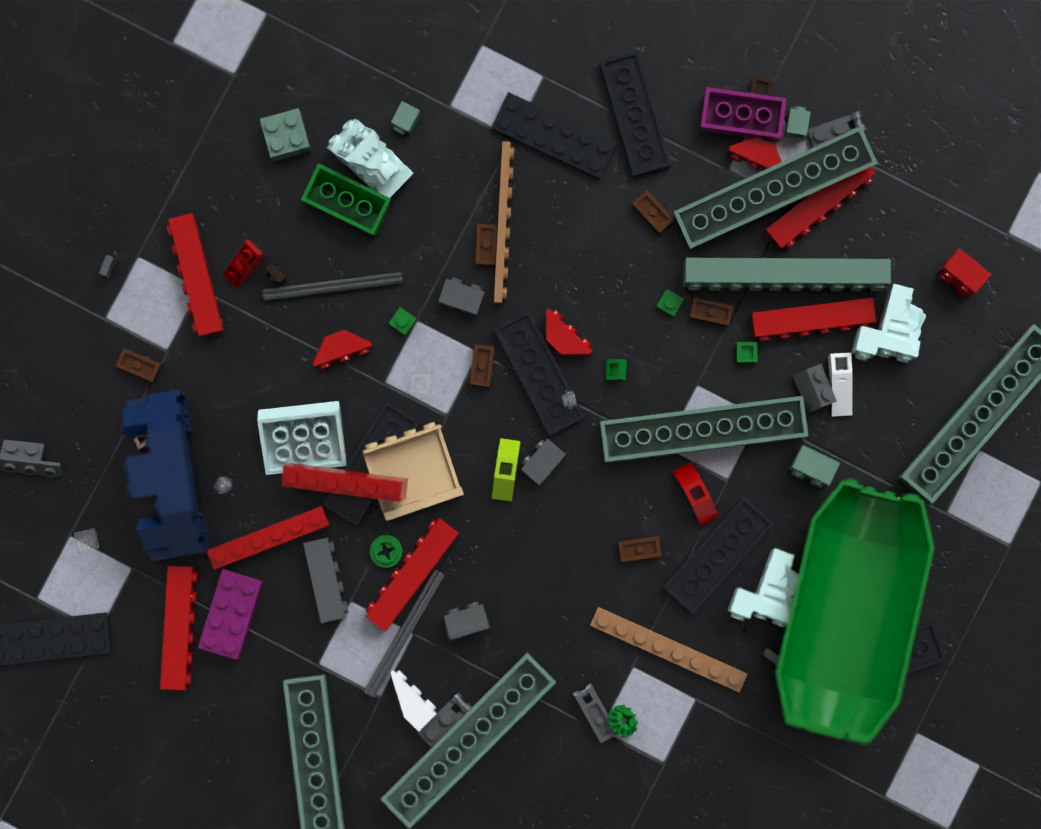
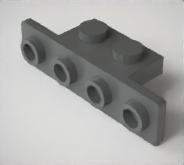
[0,439,62,478]

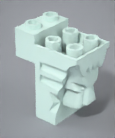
[327,119,413,198]
[851,284,926,363]
[727,548,799,627]

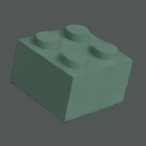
[260,108,311,162]
[788,445,840,489]

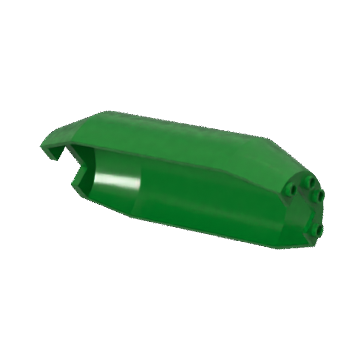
[776,479,934,744]

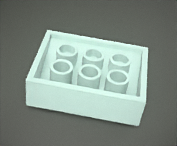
[257,401,347,475]

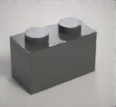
[438,277,485,317]
[793,364,837,413]
[521,439,566,486]

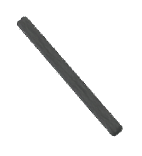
[262,272,403,300]
[364,570,444,697]

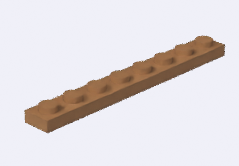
[494,141,514,305]
[590,607,747,693]

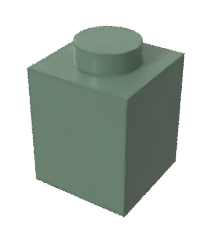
[391,101,421,135]
[785,107,810,139]

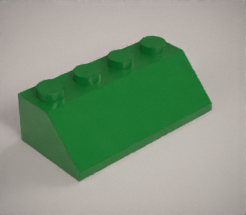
[301,163,391,236]

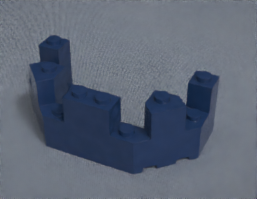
[121,390,209,562]

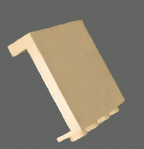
[362,422,464,521]

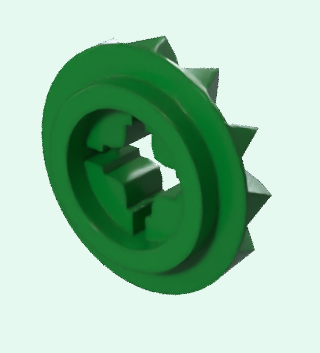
[370,535,402,568]
[608,705,638,737]

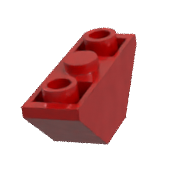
[727,137,782,171]
[222,240,266,289]
[546,309,593,356]
[313,330,373,370]
[673,462,719,526]

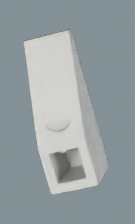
[828,353,852,417]
[390,670,437,731]

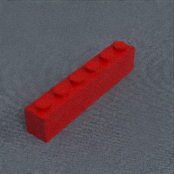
[764,167,876,251]
[167,213,224,338]
[750,298,876,342]
[282,463,408,502]
[207,506,331,570]
[366,518,460,631]
[160,566,198,690]

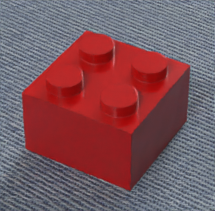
[938,248,991,298]

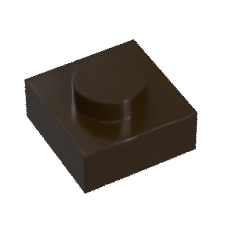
[750,76,773,96]
[265,263,287,285]

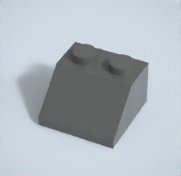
[444,601,490,640]

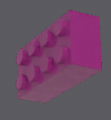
[699,87,787,142]
[198,569,264,660]

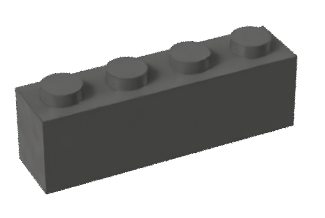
[303,538,349,623]

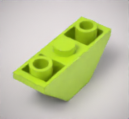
[492,438,521,502]

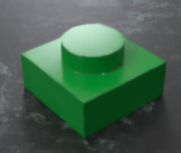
[656,289,684,317]
[388,307,417,336]
[736,342,757,363]
[605,359,627,381]

